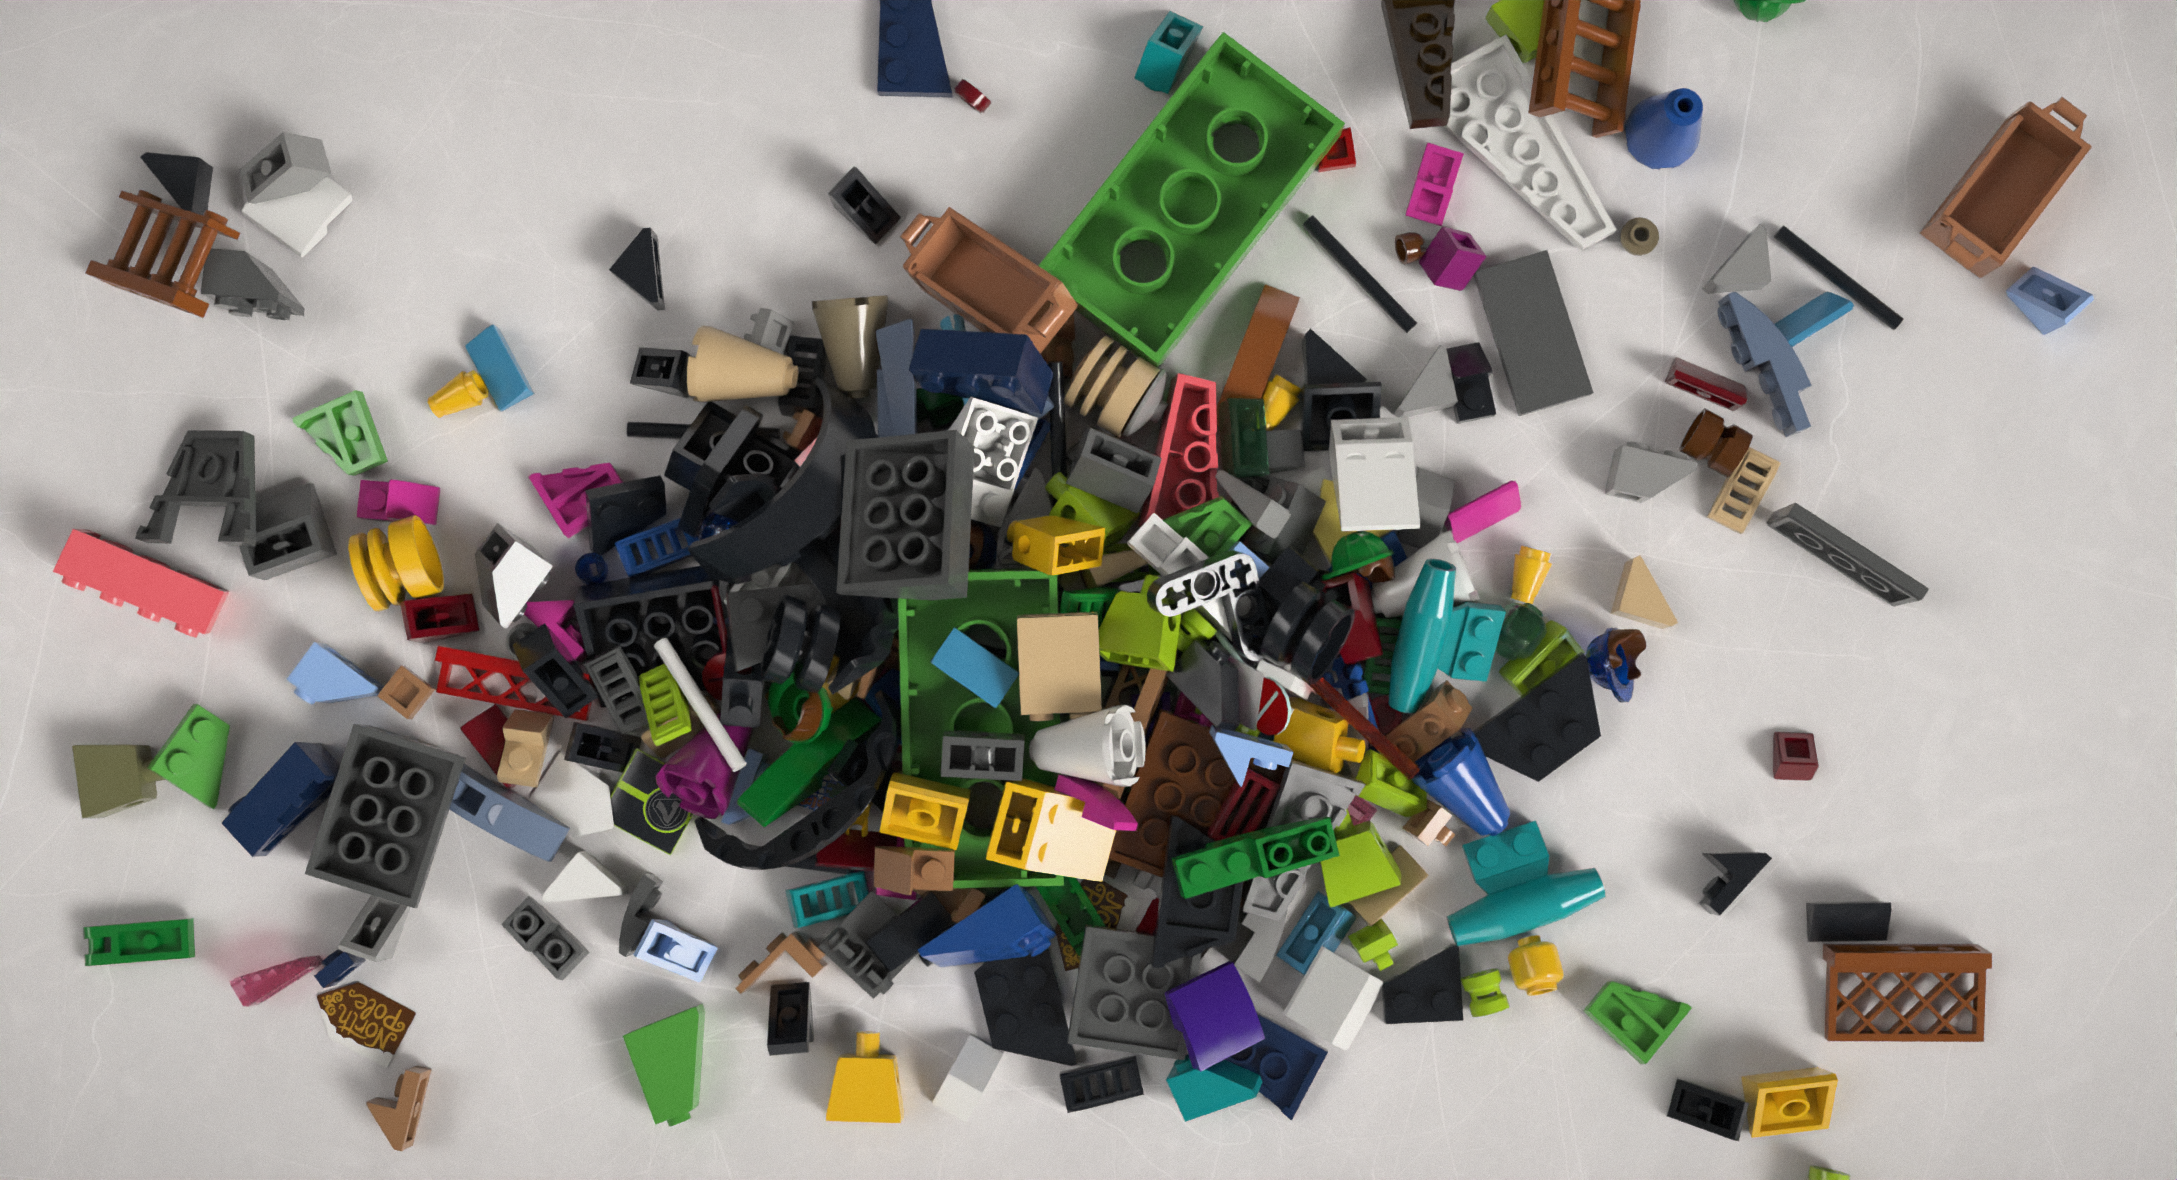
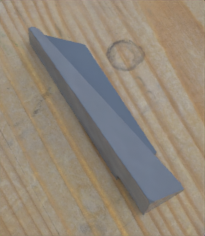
[876,319,918,437]

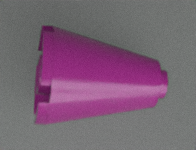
[656,711,753,819]

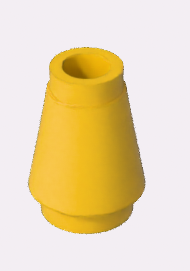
[428,370,488,418]
[1252,374,1301,431]
[1511,545,1552,604]

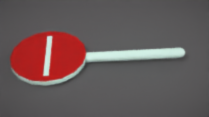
[1213,625,1291,735]

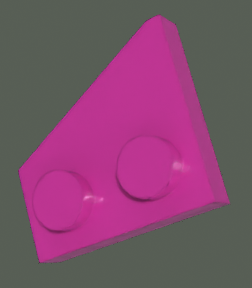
[528,462,623,538]

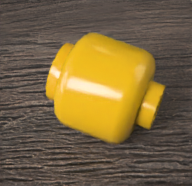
[1508,935,1564,996]

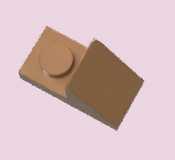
[874,846,955,895]
[366,1066,432,1151]

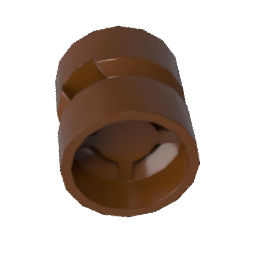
[1679,408,1753,478]

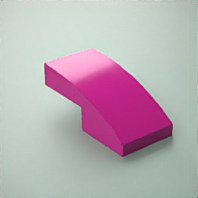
[1405,143,1464,226]
[1055,775,1138,831]

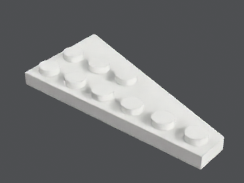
[1444,35,1617,251]

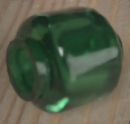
[1495,603,1547,660]

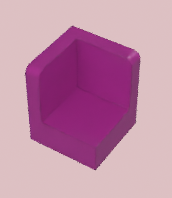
[1419,226,1486,291]

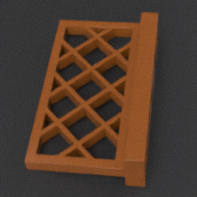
[1822,944,1992,1042]

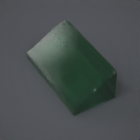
[1218,398,1269,478]

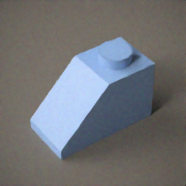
[286,642,384,704]

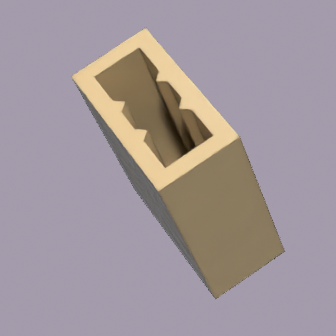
[1017,612,1102,721]

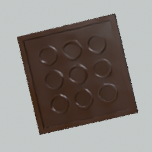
[1109,708,1306,903]

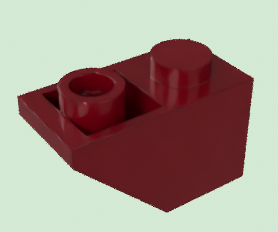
[1321,573,1383,664]

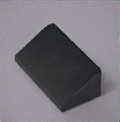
[1806,901,1892,942]

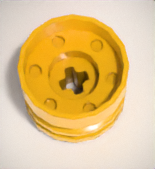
[348,515,444,612]

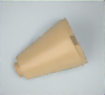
[687,325,798,402]

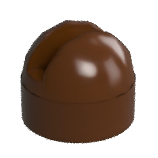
[1395,232,1426,265]

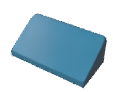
[1774,292,1854,347]
[465,324,535,412]
[930,627,1019,708]
[1276,891,1356,975]

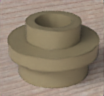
[1620,217,1659,256]

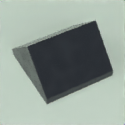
[1299,382,1382,451]

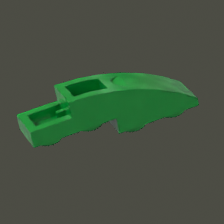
[1172,816,1340,899]

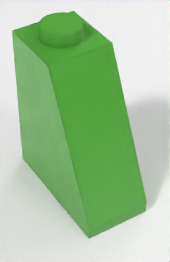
[623,1003,705,1127]

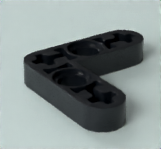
[677,405,763,538]
[1147,550,1270,661]

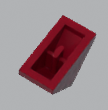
[400,593,480,644]

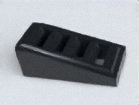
[778,336,827,417]
[1059,1055,1144,1113]

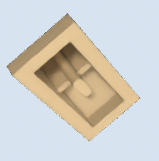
[1610,555,1678,629]

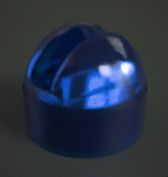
[575,553,608,585]

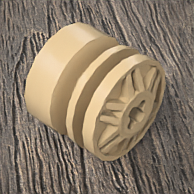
[1064,335,1161,438]

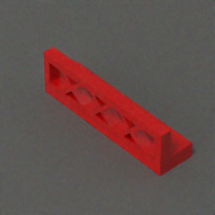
[435,646,595,721]

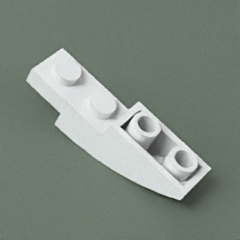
[1126,513,1253,641]

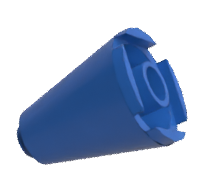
[1625,88,1703,169]
[1408,727,1510,836]

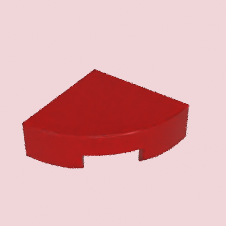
[1318,127,1356,172]

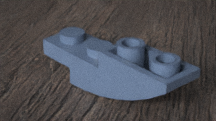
[1717,292,1812,437]
[449,764,570,862]

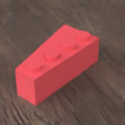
[53,529,229,638]

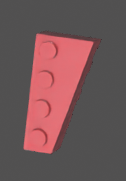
[1139,373,1219,527]

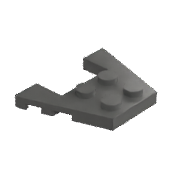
[135,430,256,547]

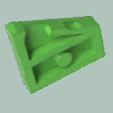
[1163,496,1252,558]
[147,704,230,809]

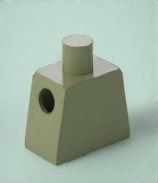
[72,745,165,819]

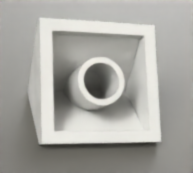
[1283,946,1385,1050]

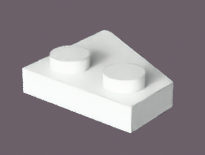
[1254,659,1323,705]

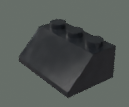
[664,402,801,492]

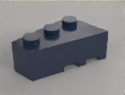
[909,329,1053,414]
[222,742,340,857]

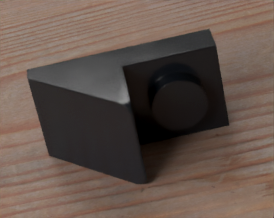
[1446,342,1496,424]
[1699,852,1772,916]
[767,982,814,1056]

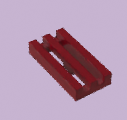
[1206,767,1281,841]

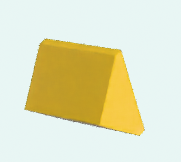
[879,772,971,850]
[1741,1067,1838,1138]

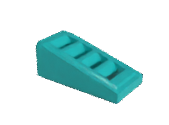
[785,870,869,928]

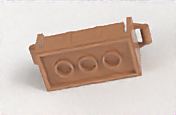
[1920,97,2092,278]
[900,207,1078,354]

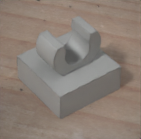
[744,307,794,354]

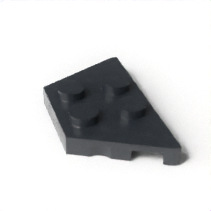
[1473,652,1601,782]
[1151,815,1243,968]
[974,948,1077,1066]

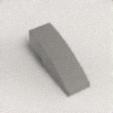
[1232,908,1288,982]

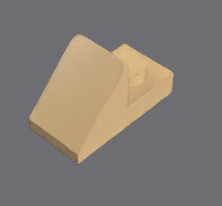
[497,709,554,788]

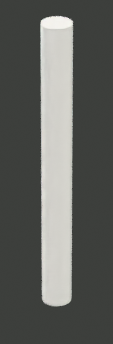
[654,638,747,772]

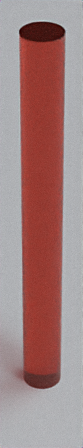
[1305,677,1420,780]

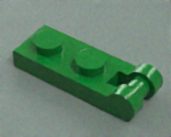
[83,918,195,966]

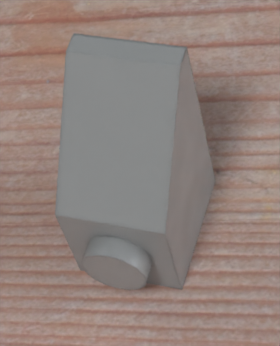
[239,132,331,204]

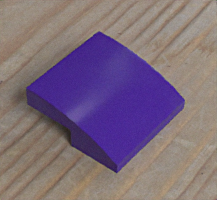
[1164,961,1265,1072]

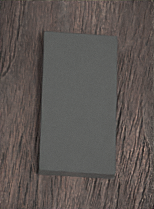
[1473,250,1594,416]
[1766,503,1929,607]

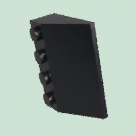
[573,566,734,708]

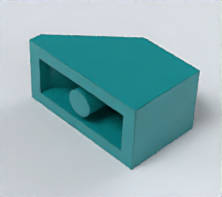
[1134,11,1203,94]
[1166,1054,1262,1122]

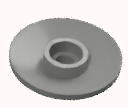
[1123,369,1168,437]

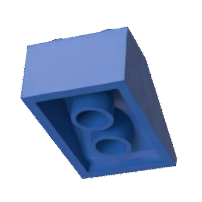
[918,884,1057,967]

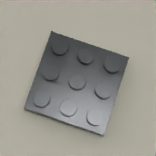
[1067,924,1201,1060]

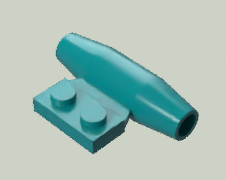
[1388,559,1506,713]
[1447,820,1606,946]

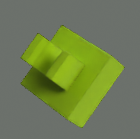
[1347,918,1398,971]

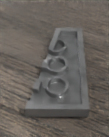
[1240,760,1366,921]

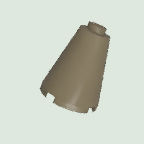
[812,295,888,398]

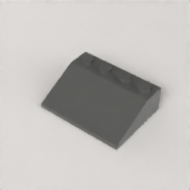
[836,430,975,600]
[305,724,466,908]

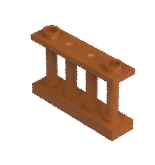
[1528,0,1641,138]
[85,190,240,318]

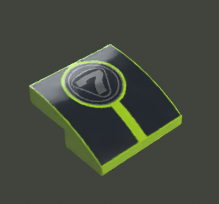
[610,748,693,855]

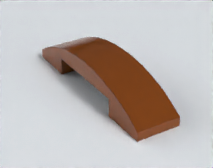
[1216,284,1300,434]

